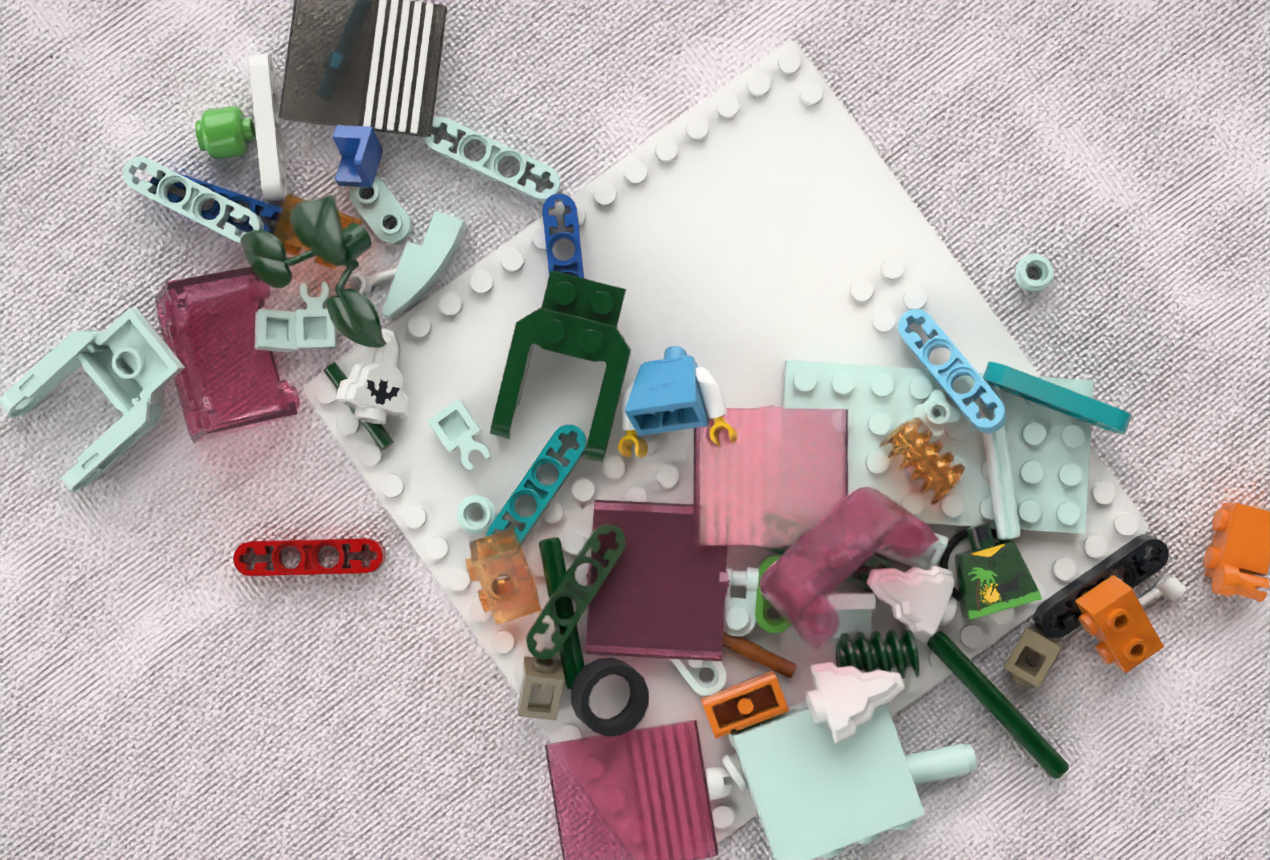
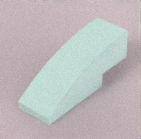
[381,210,468,320]

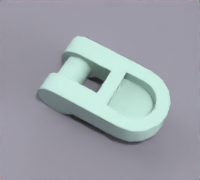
[718,566,759,637]

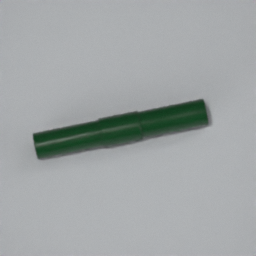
[323,362,394,451]

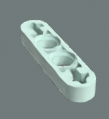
[423,116,561,202]
[123,156,264,244]

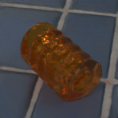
[878,417,965,505]

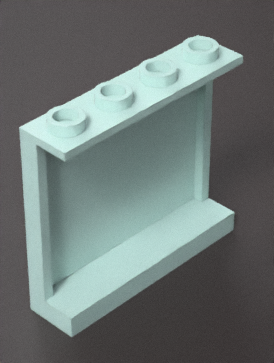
[728,701,925,860]

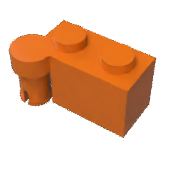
[1203,503,1270,602]

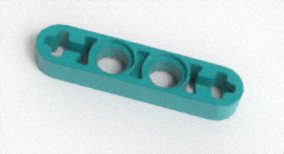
[983,362,1132,434]
[486,425,587,555]

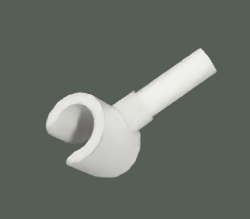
[347,267,398,296]
[1138,575,1186,607]

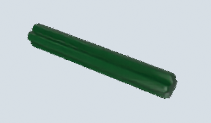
[539,537,585,690]

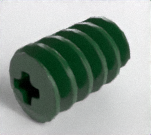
[835,628,919,679]

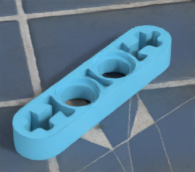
[898,309,1006,434]

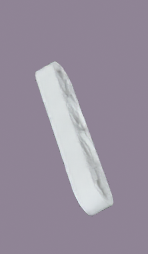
[249,53,288,202]

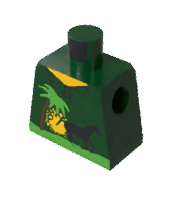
[955,522,1042,620]

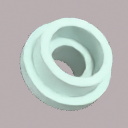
[1014,254,1054,292]
[457,495,496,534]

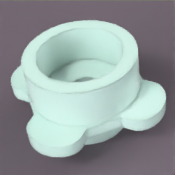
[913,390,960,437]

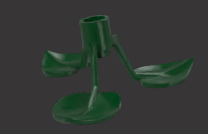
[240,195,387,348]

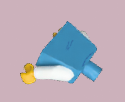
[618,346,738,458]

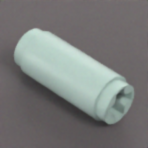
[905,743,977,785]

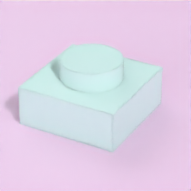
[255,309,297,353]

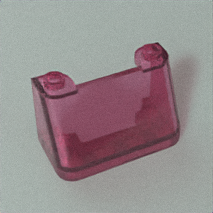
[155,267,300,443]
[759,487,939,650]

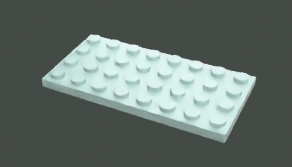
[776,360,1094,534]

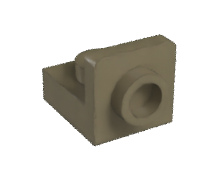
[517,656,564,720]

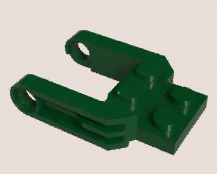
[490,270,631,463]

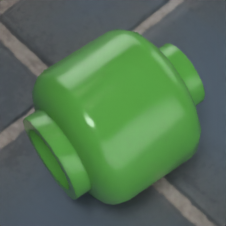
[195,106,256,159]

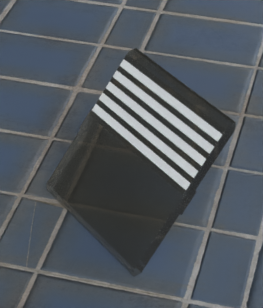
[278,0,447,137]

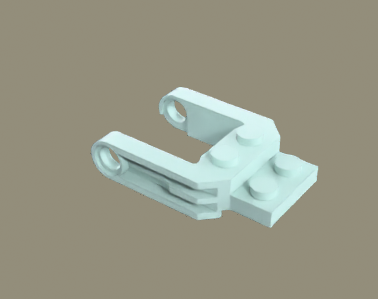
[0,308,185,493]

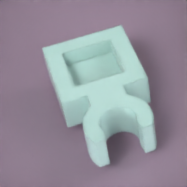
[296,282,338,349]
[427,399,492,471]

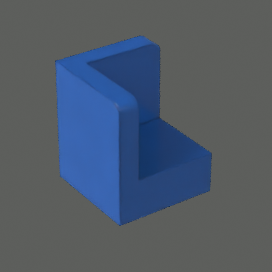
[333,125,383,187]

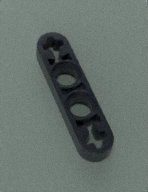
[1034,534,1169,638]

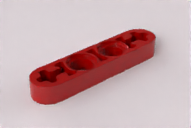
[233,538,386,576]

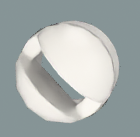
[705,767,734,800]

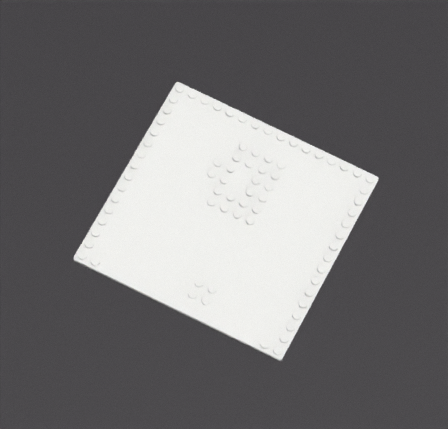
[304,40,1149,860]

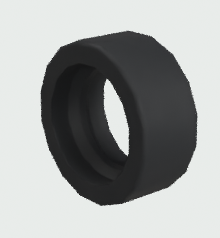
[571,658,649,737]

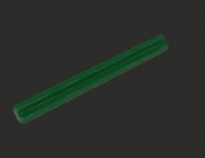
[927,631,1069,779]

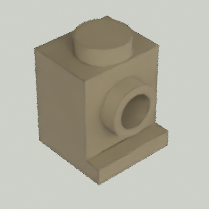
[1004,626,1065,689]

